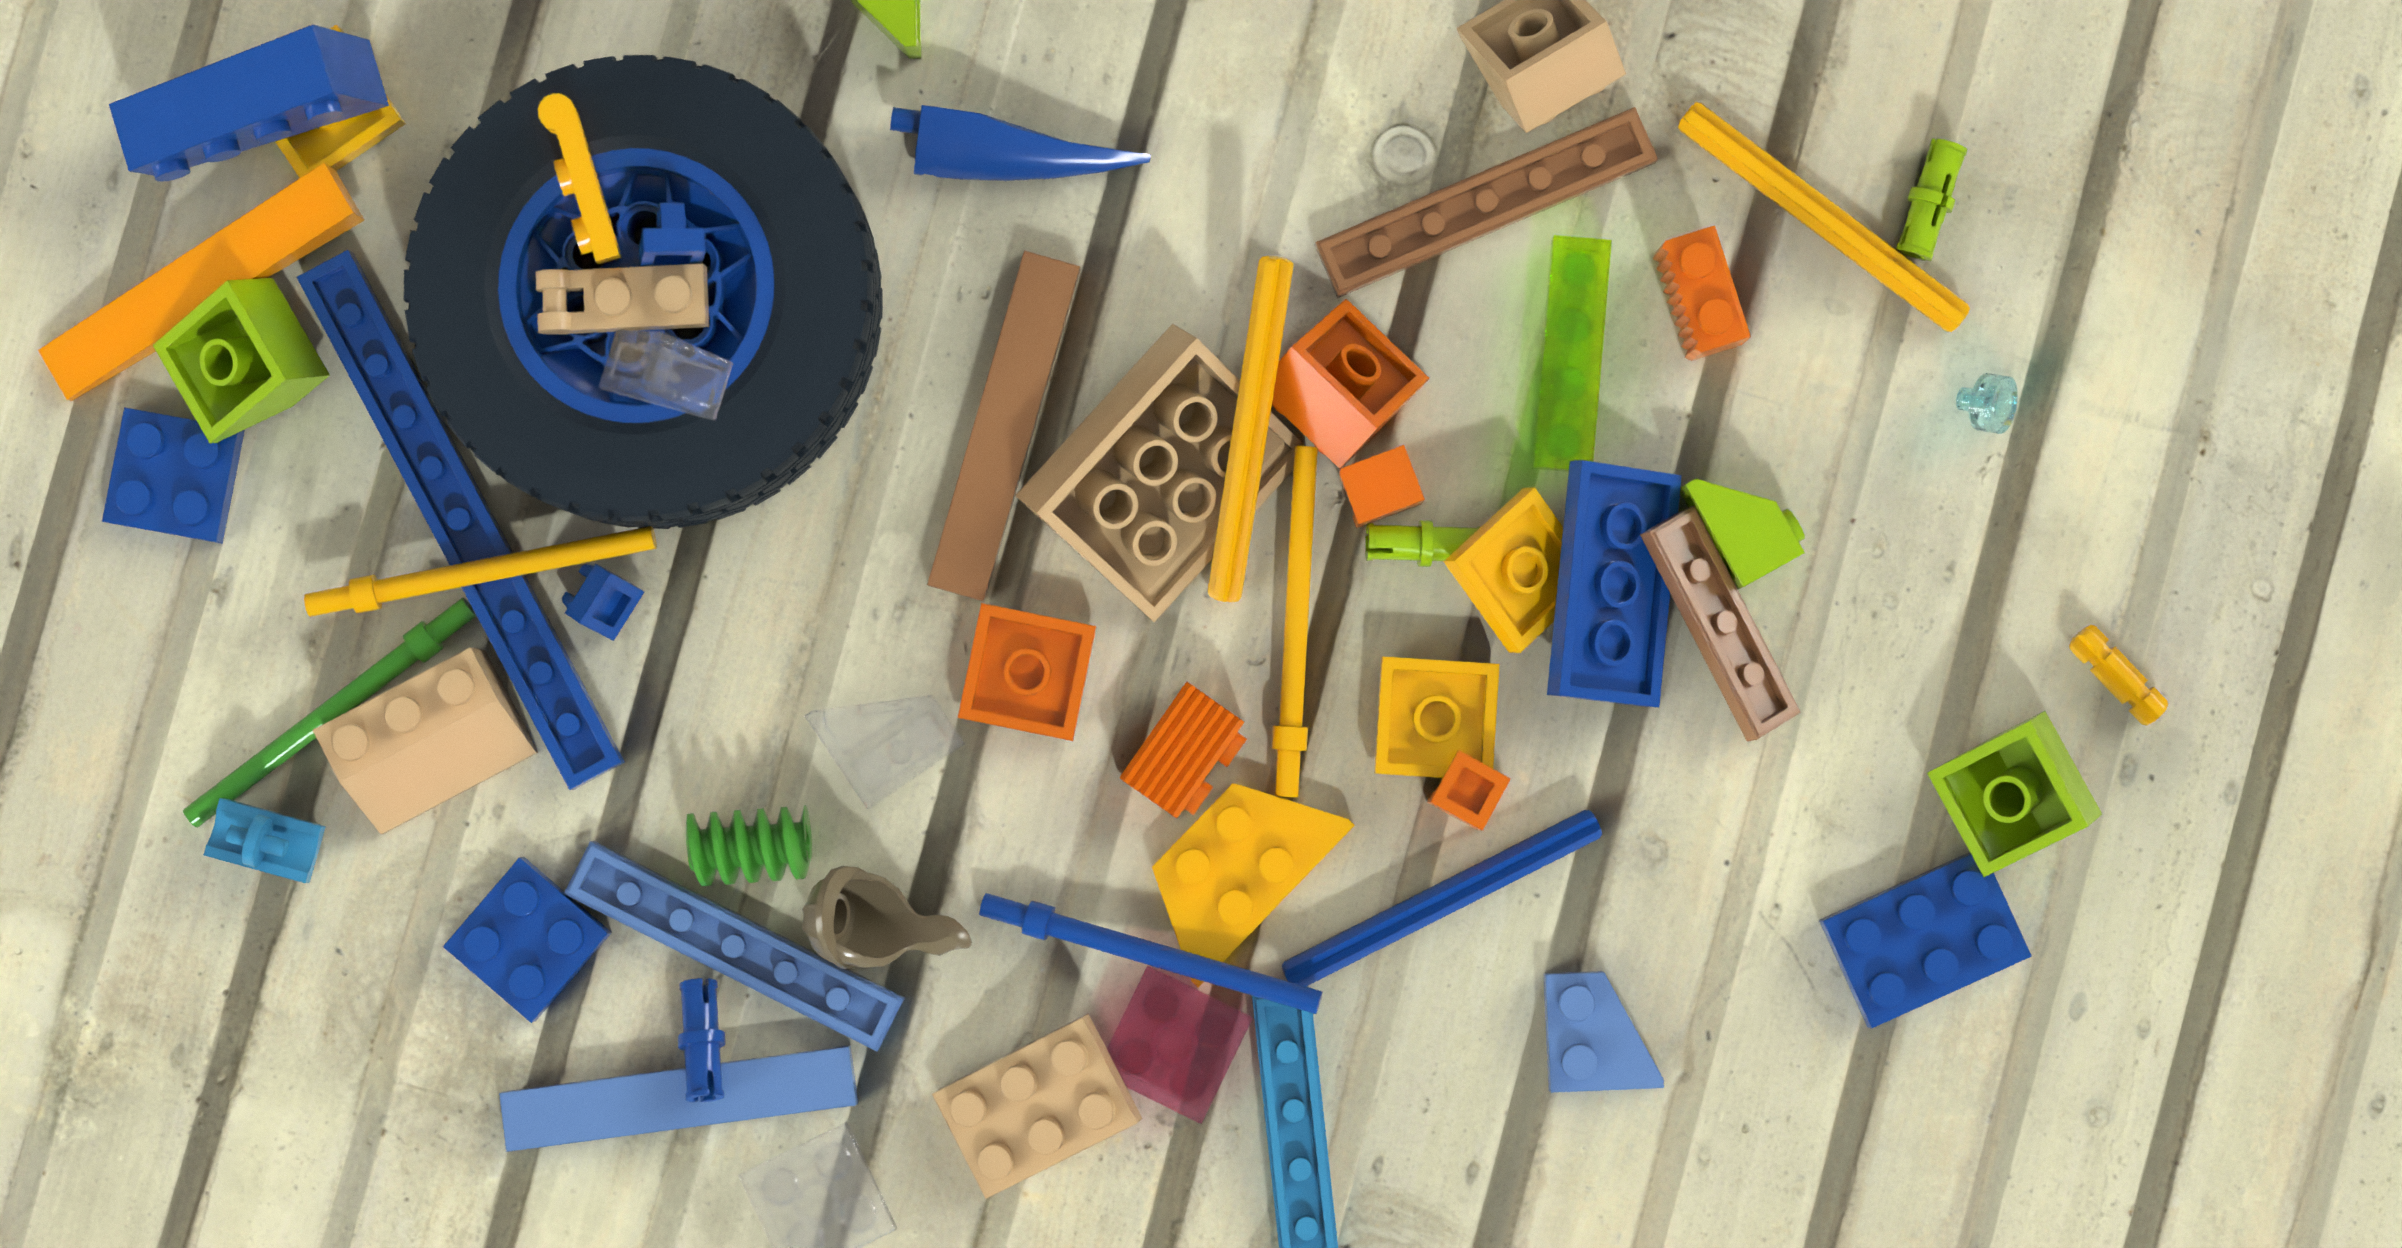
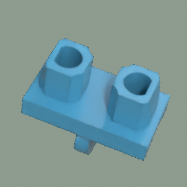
[203,798,326,883]

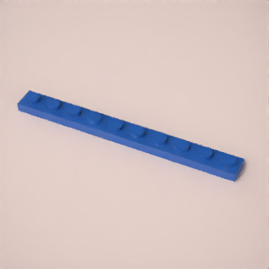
[297,250,625,790]

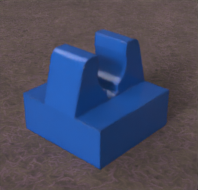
[638,202,706,267]
[562,564,644,641]

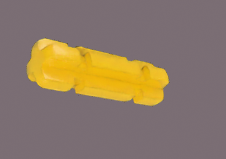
[2069,625,2168,726]

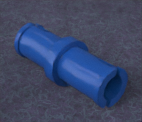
[678,978,726,1102]

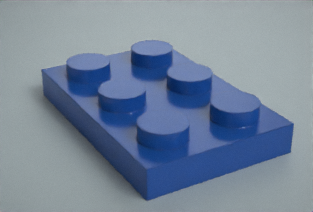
[1819,852,2032,1029]

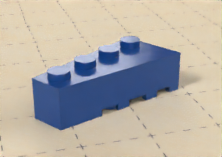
[109,24,389,182]

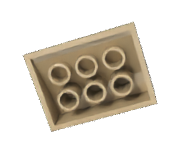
[1015,323,1305,622]

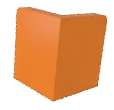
[1339,445,1425,528]
[1427,750,1511,831]

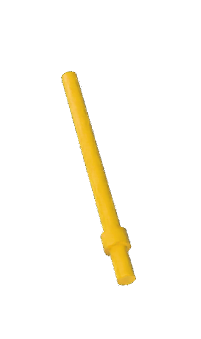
[1272,446,1318,797]
[304,526,657,617]

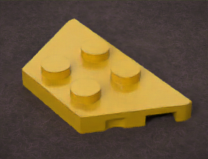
[1152,783,1355,988]

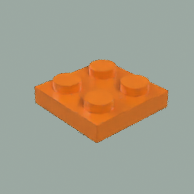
[958,603,1097,741]

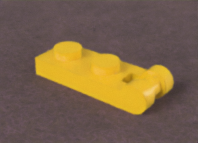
[538,94,622,264]

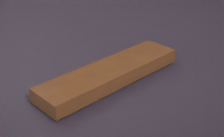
[1640,506,1801,741]

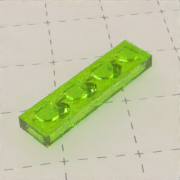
[1532,235,1612,472]

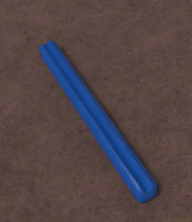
[1282,810,1602,987]

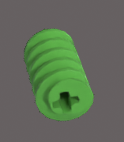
[686,805,812,886]

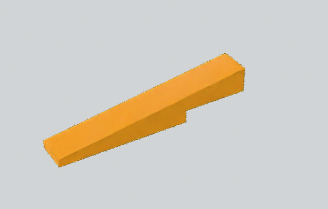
[38,163,365,401]

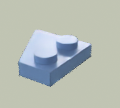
[1543,971,1664,1093]

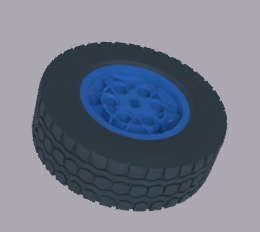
[404,55,883,529]

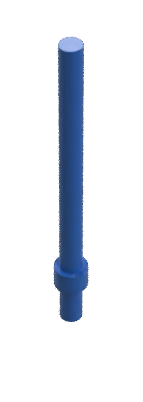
[979,893,1323,1014]

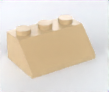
[313,647,538,834]

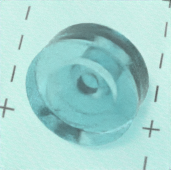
[1956,373,2018,434]

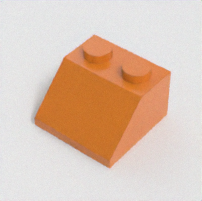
[1272,299,1430,469]

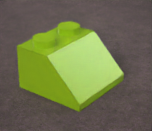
[152,278,330,443]
[1927,711,2102,877]

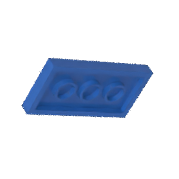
[1547,460,1682,708]

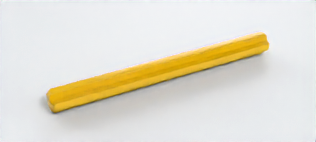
[1678,102,1970,332]
[1207,256,1294,602]

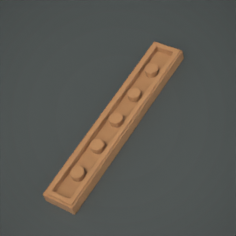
[1315,107,1658,298]
[927,250,1081,602]

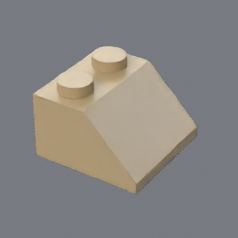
[1456,0,1626,133]

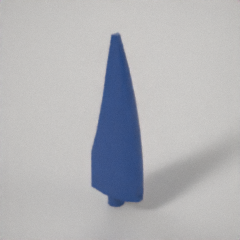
[890,105,1151,181]

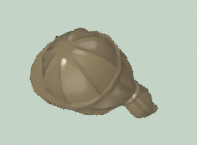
[802,866,972,969]

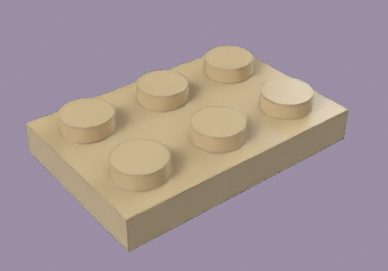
[932,1014,1143,1199]

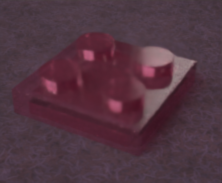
[1107,965,1253,1124]

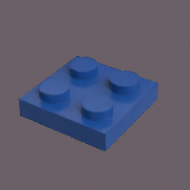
[102,407,245,544]
[443,857,612,1023]

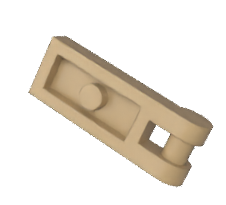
[536,264,709,335]

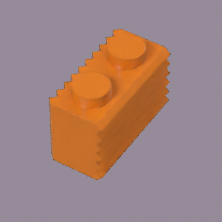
[1653,226,1751,361]
[1119,682,1247,818]

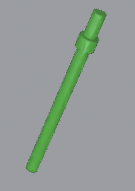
[183,597,476,828]

